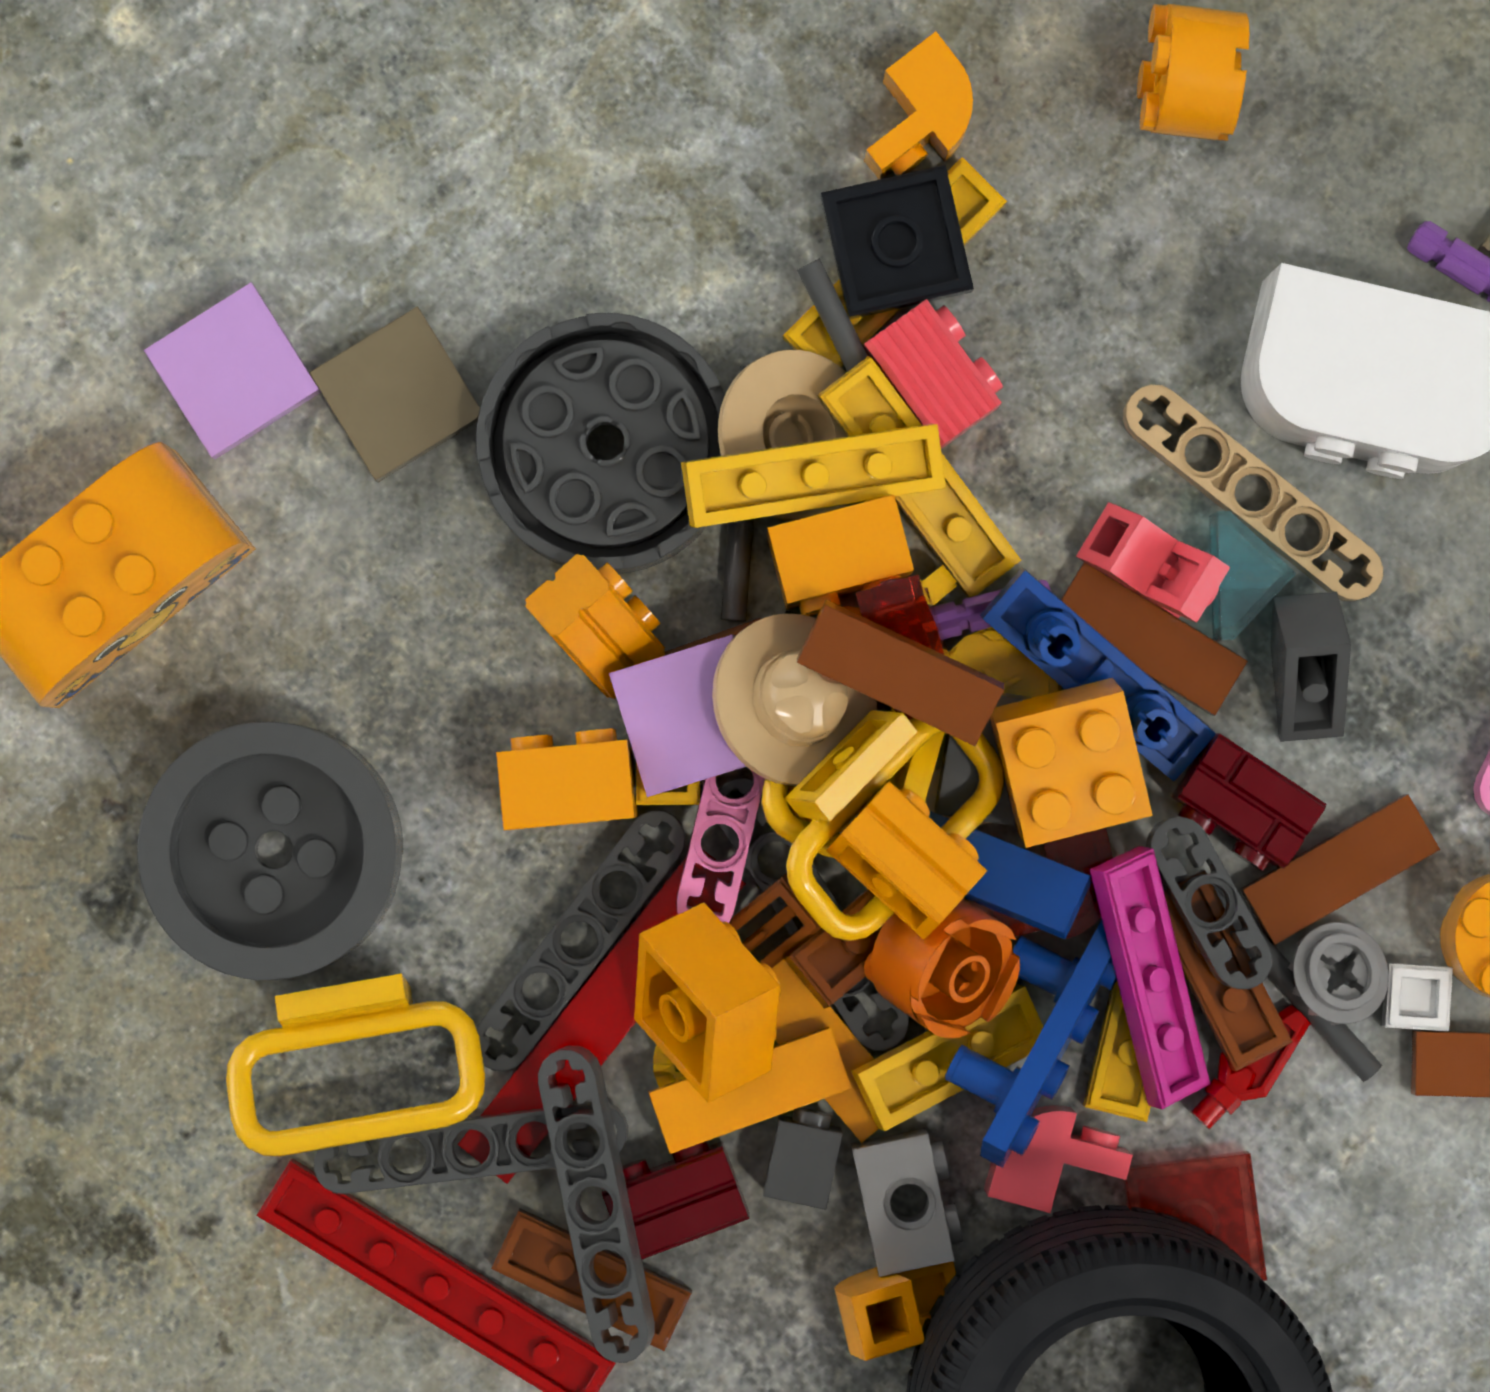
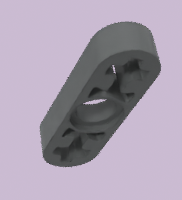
[1146,817,1272,989]

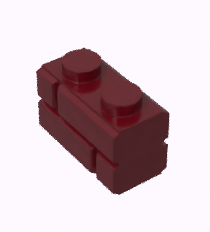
[1171,733,1327,872]
[602,1141,750,1260]

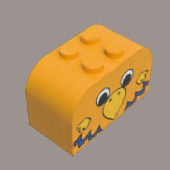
[0,442,256,708]

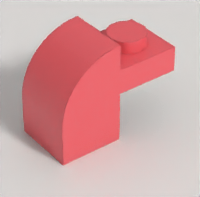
[1076,502,1230,623]
[984,1105,1133,1213]

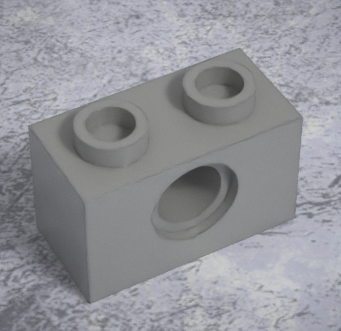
[850,1128,963,1277]

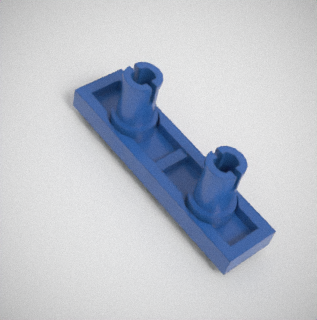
[980,567,1216,782]
[945,919,1117,1168]

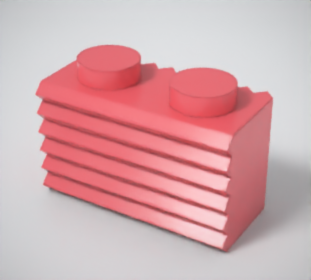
[864,299,1003,449]

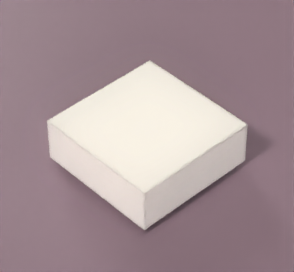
[1381,963,1453,1031]

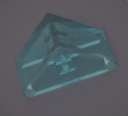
[1209,511,1297,642]

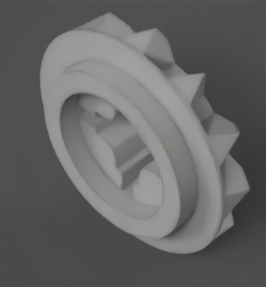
[1288,922,1389,1025]

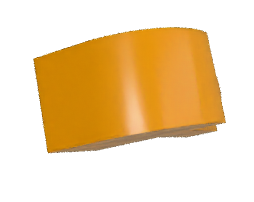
[864,31,973,180]
[835,1261,956,1361]

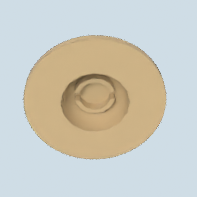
[718,350,848,521]
[712,614,877,787]

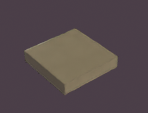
[309,306,480,482]

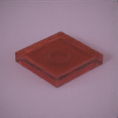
[1123,1151,1267,1281]

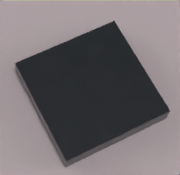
[820,165,974,320]

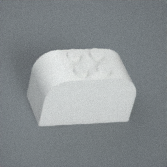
[1241,263,1490,479]

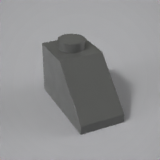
[1270,592,1351,742]

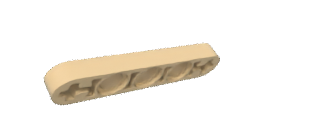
[1123,384,1383,601]

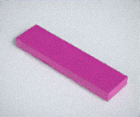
[1090,846,1210,1109]

